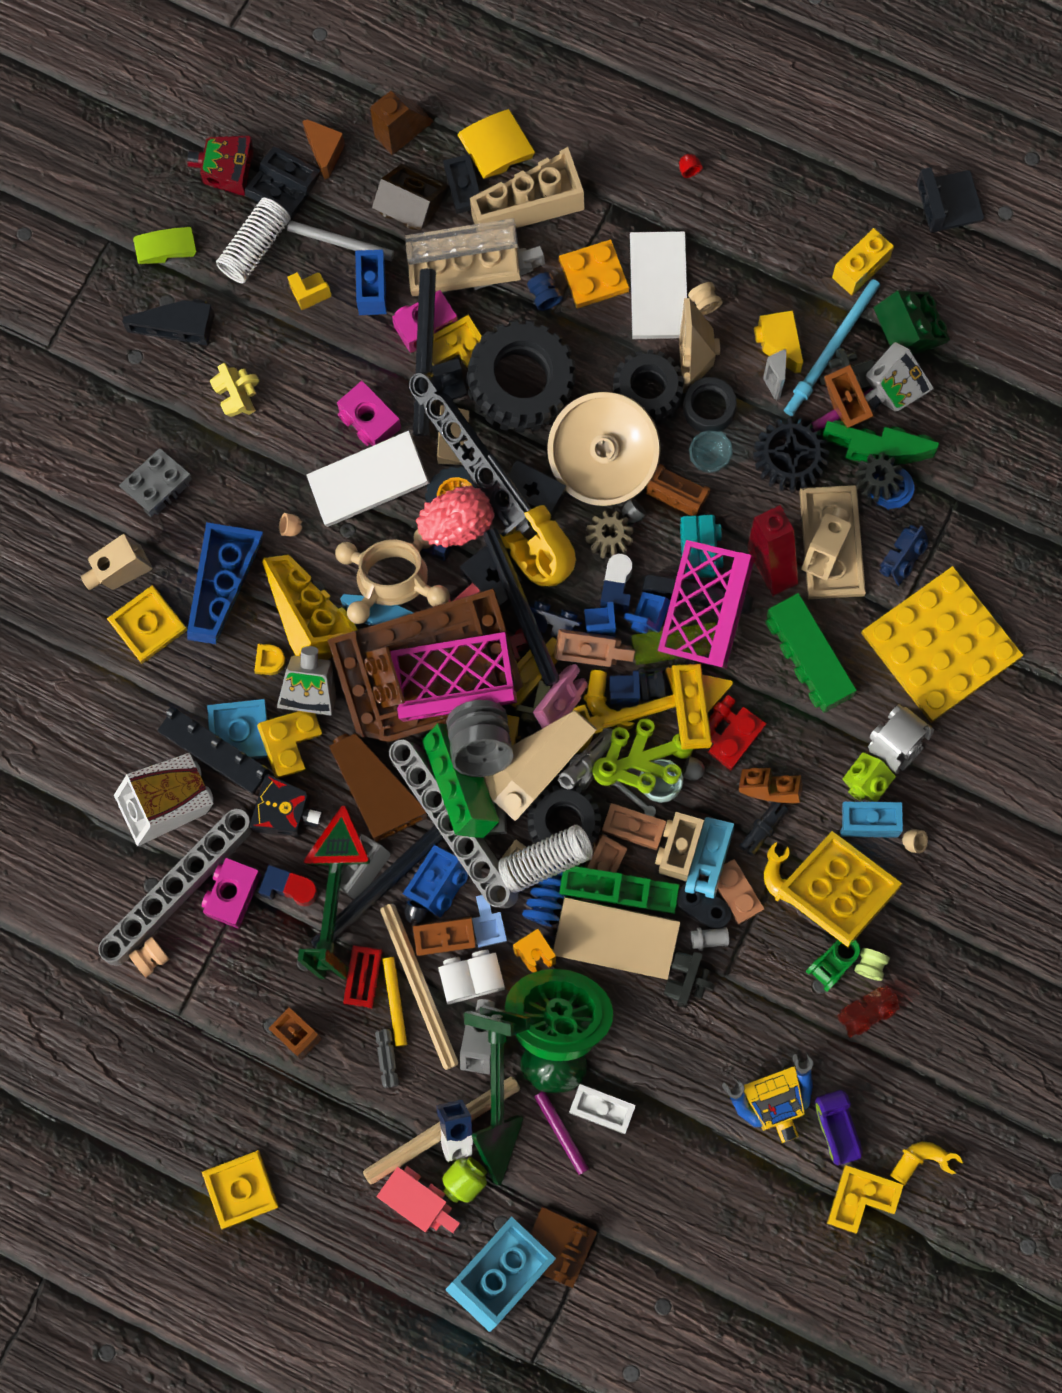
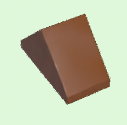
[302,119,345,180]
[824,365,873,428]
[268,1007,322,1061]

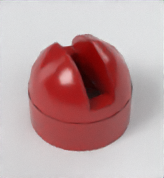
[679,153,703,178]

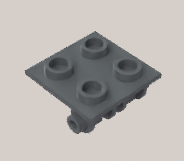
[119,448,192,517]

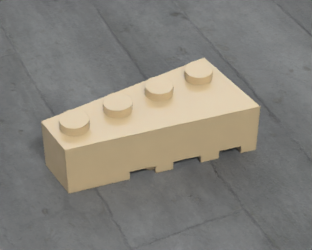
[470,147,584,234]

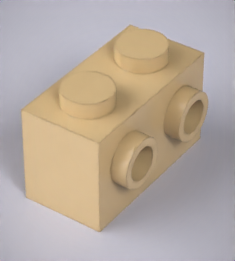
[655,812,704,881]

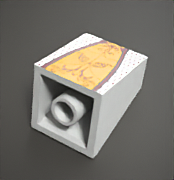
[114,753,213,846]

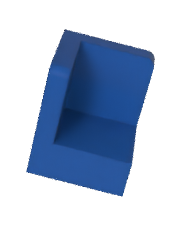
[584,602,616,637]

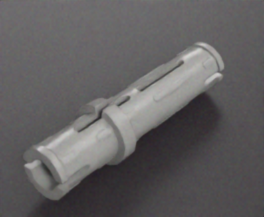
[558,728,618,789]

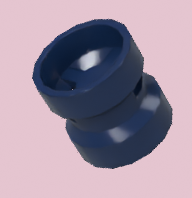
[527,272,563,311]

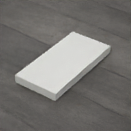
[630,232,687,339]
[307,431,430,527]

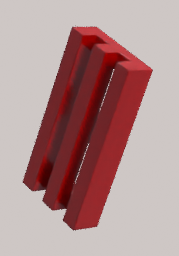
[343,945,382,1009]

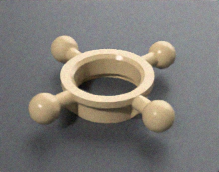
[335,529,450,624]

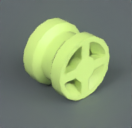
[854,948,890,981]

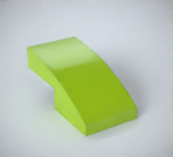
[133,227,196,264]

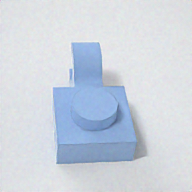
[472,895,507,948]

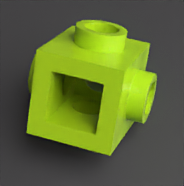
[842,752,896,802]

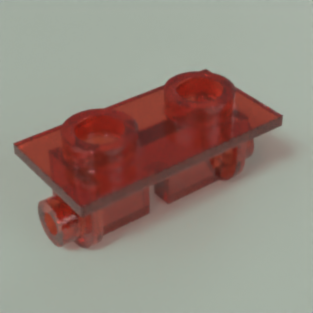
[837,986,900,1038]

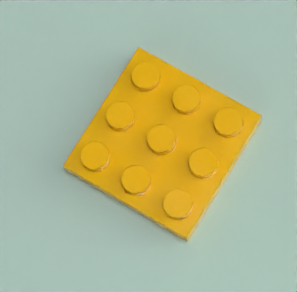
[778,831,902,947]

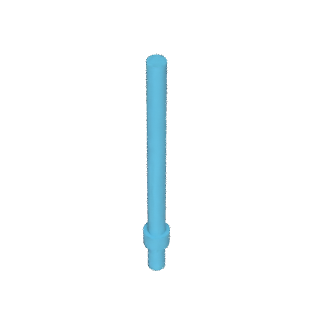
[784,279,880,416]

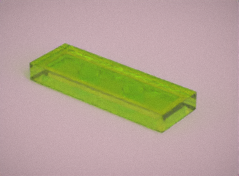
[631,622,716,665]

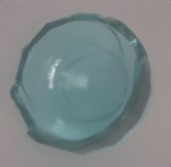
[689,430,733,473]

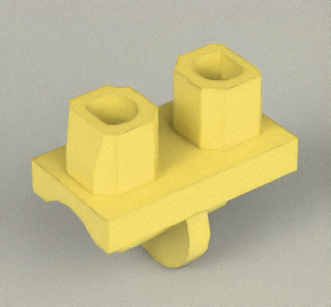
[210,363,259,417]

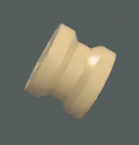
[688,282,722,315]

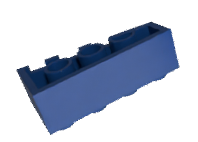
[187,522,263,644]

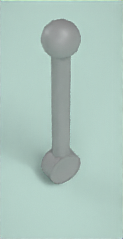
[612,781,656,817]

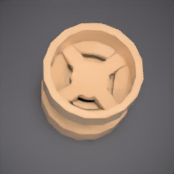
[129,937,170,978]

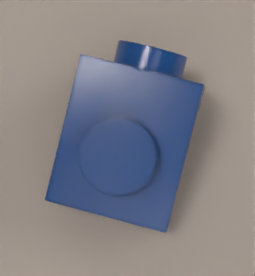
[624,592,670,634]

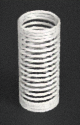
[216,197,291,283]
[499,825,593,893]

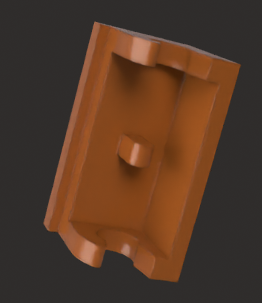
[646,464,711,516]
[413,916,476,956]

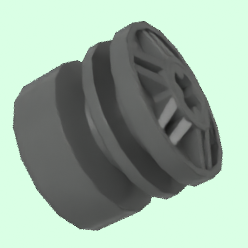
[446,700,513,777]

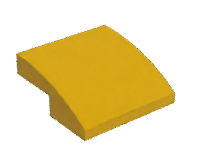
[458,109,535,179]

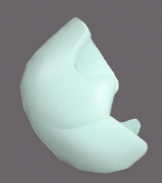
[639,759,683,803]

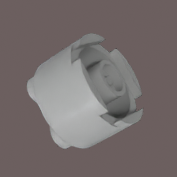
[868,704,934,774]

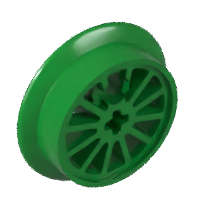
[505,969,613,1061]

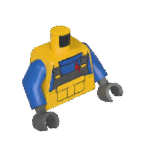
[722,1052,813,1143]

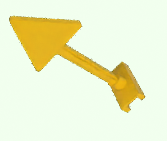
[573,667,733,754]

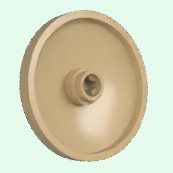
[548,392,661,506]

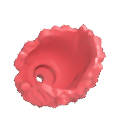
[416,486,494,548]

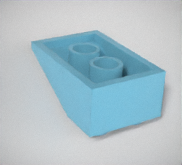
[445,1217,556,1332]

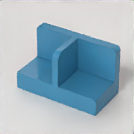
[840,802,903,838]

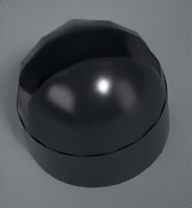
[405,900,429,924]

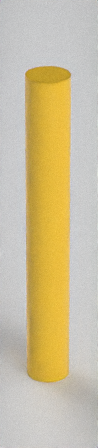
[383,957,407,1047]

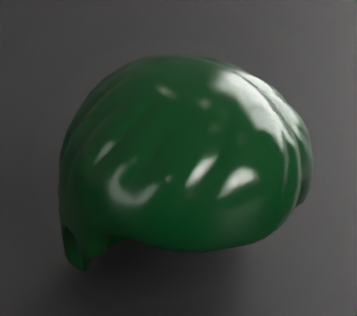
[521,1050,587,1093]

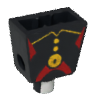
[249,774,323,837]

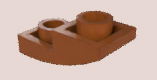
[739,768,803,803]

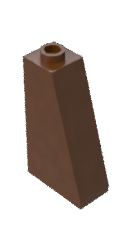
[329,734,428,843]

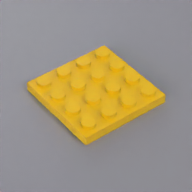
[861,566,1023,723]

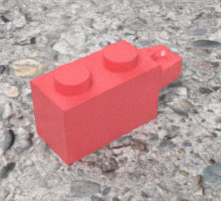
[376,1166,460,1234]

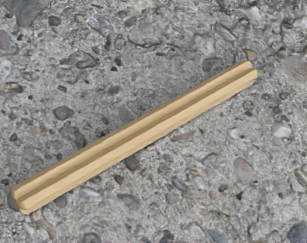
[380,904,458,1070]
[363,1077,520,1184]

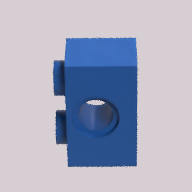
[355,249,387,315]

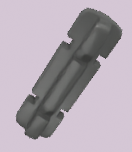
[375,1029,399,1088]

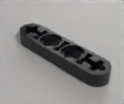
[642,575,754,614]

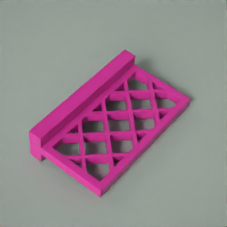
[658,540,755,669]
[390,632,517,722]

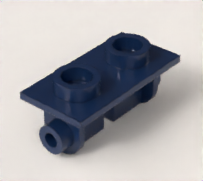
[880,525,929,586]
[529,601,583,637]

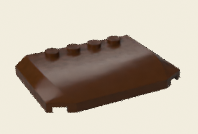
[328,588,524,742]

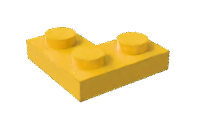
[433,315,482,368]
[257,711,322,779]
[827,1165,903,1234]

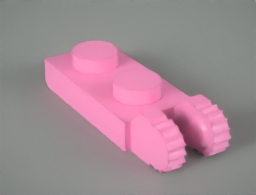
[533,664,588,729]

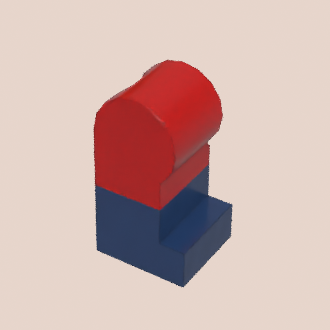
[258,865,318,907]

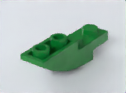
[822,421,939,465]

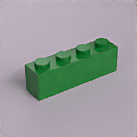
[765,593,857,713]
[422,723,499,838]

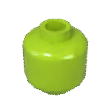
[442,1157,487,1203]

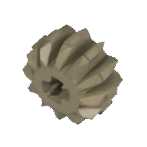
[586,511,633,559]

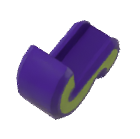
[815,1090,863,1166]

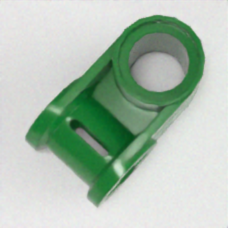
[805,940,860,992]

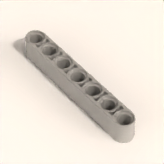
[389,740,519,908]
[98,809,252,966]

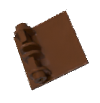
[365,646,406,708]
[530,1207,597,1288]

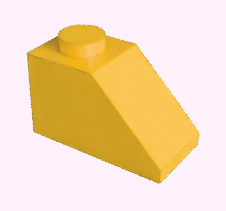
[754,311,803,373]

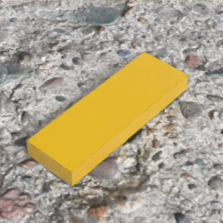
[671,664,712,749]

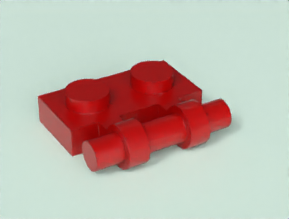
[708,695,766,770]

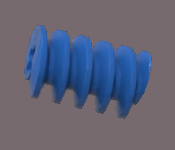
[522,861,568,927]

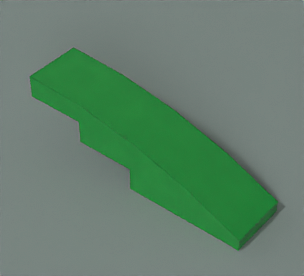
[559,866,679,914]

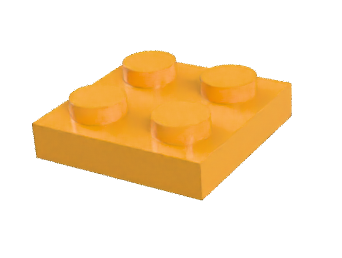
[559,239,629,308]

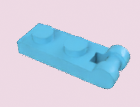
[685,817,734,899]

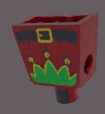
[187,136,254,196]

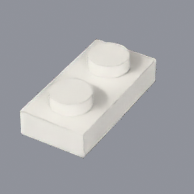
[569,1084,636,1134]

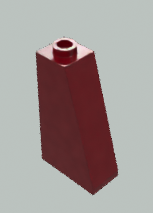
[747,505,798,596]

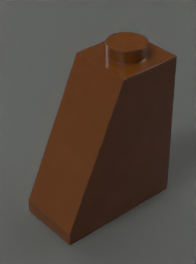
[370,90,433,155]

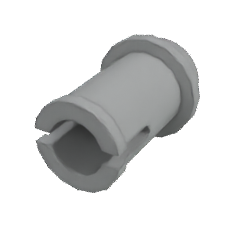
[691,927,729,951]

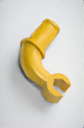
[584,670,634,730]
[764,842,791,904]
[890,1141,963,1185]

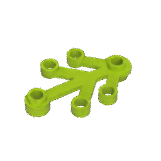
[592,719,693,793]

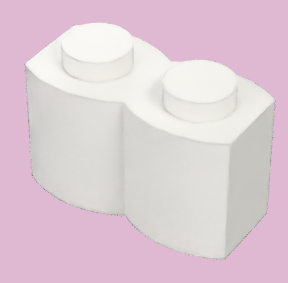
[438,950,505,1004]

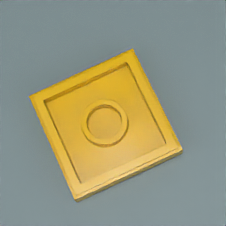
[107,585,187,664]
[202,1151,279,1229]

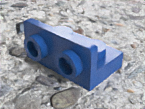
[403,845,468,918]

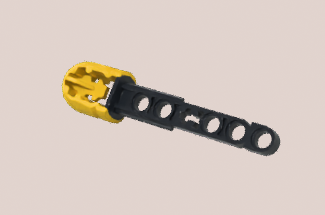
[409,372,576,586]

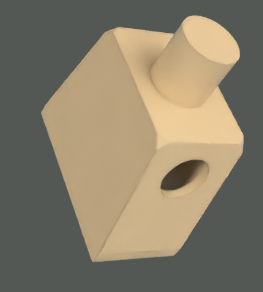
[801,508,852,581]
[81,534,153,590]

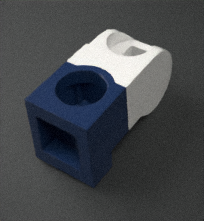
[600,554,632,612]
[436,1099,473,1161]

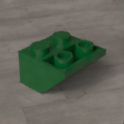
[873,290,950,355]

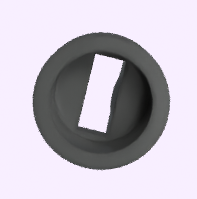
[622,498,647,523]
[682,756,705,780]

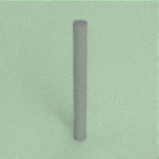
[287,220,394,261]

